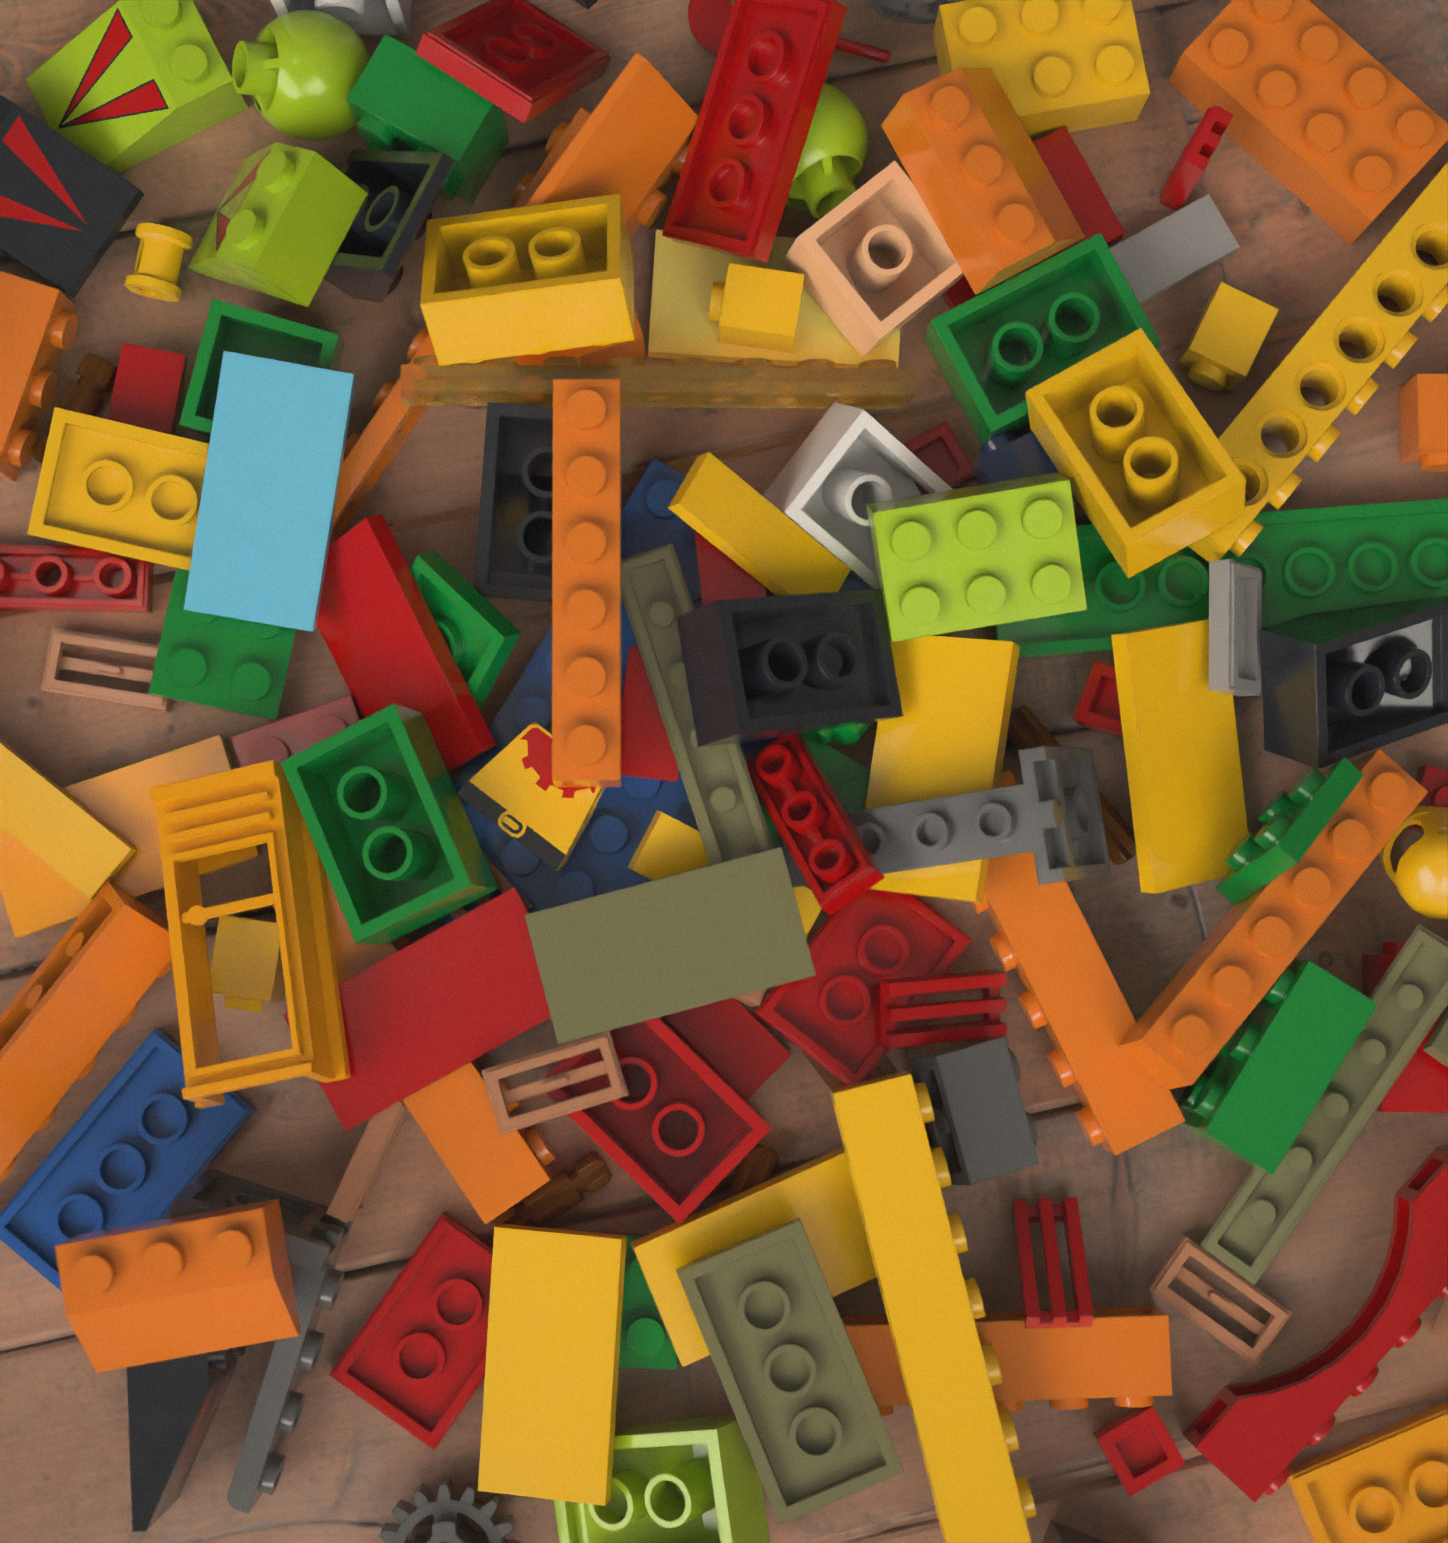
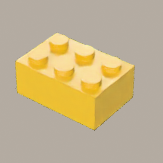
[932,0,1150,139]
[420,193,634,366]
[1025,328,1246,578]

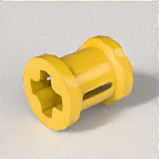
[124,223,193,302]

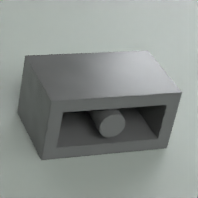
[910,1036,1040,1186]

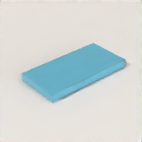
[184,351,356,632]

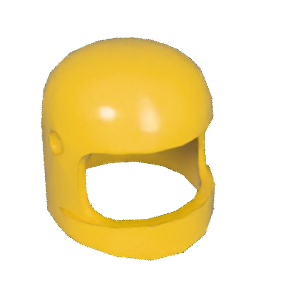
[1379,806,1448,920]

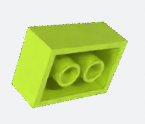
[866,472,1087,642]

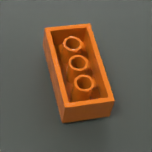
[1168,0,1448,245]

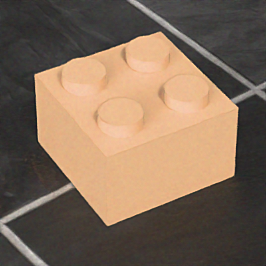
[783,161,964,358]

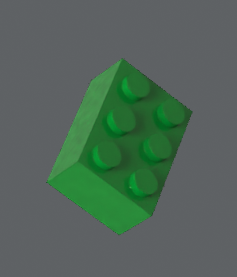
[924,232,1162,446]
[280,703,499,945]
[1179,960,1378,1175]

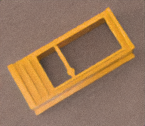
[149,760,351,1109]

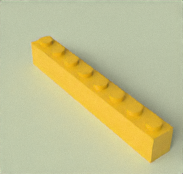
[829,1071,1043,1543]

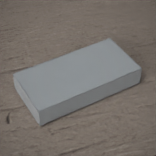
[1109,193,1240,305]
[1208,559,1262,697]

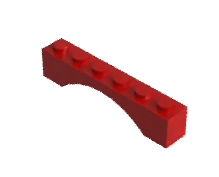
[1182,1148,1448,1503]

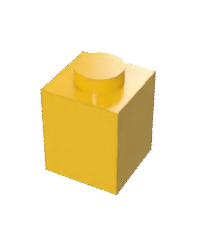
[708,263,805,353]
[1176,282,1279,392]
[210,915,285,1012]

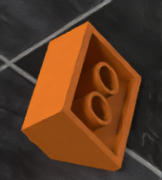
[524,52,698,239]
[881,67,1085,295]
[55,1198,301,1373]

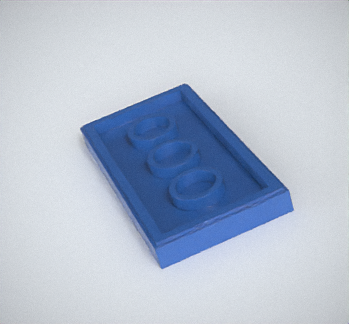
[0,1027,257,1292]

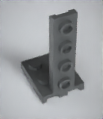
[781,746,1111,887]
[168,1168,354,1514]

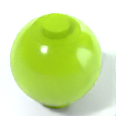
[232,9,371,141]
[785,82,869,219]

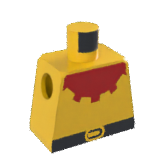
[457,721,606,872]

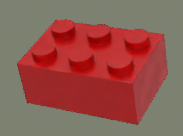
[545,1017,772,1225]

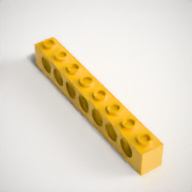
[1188,162,1448,562]

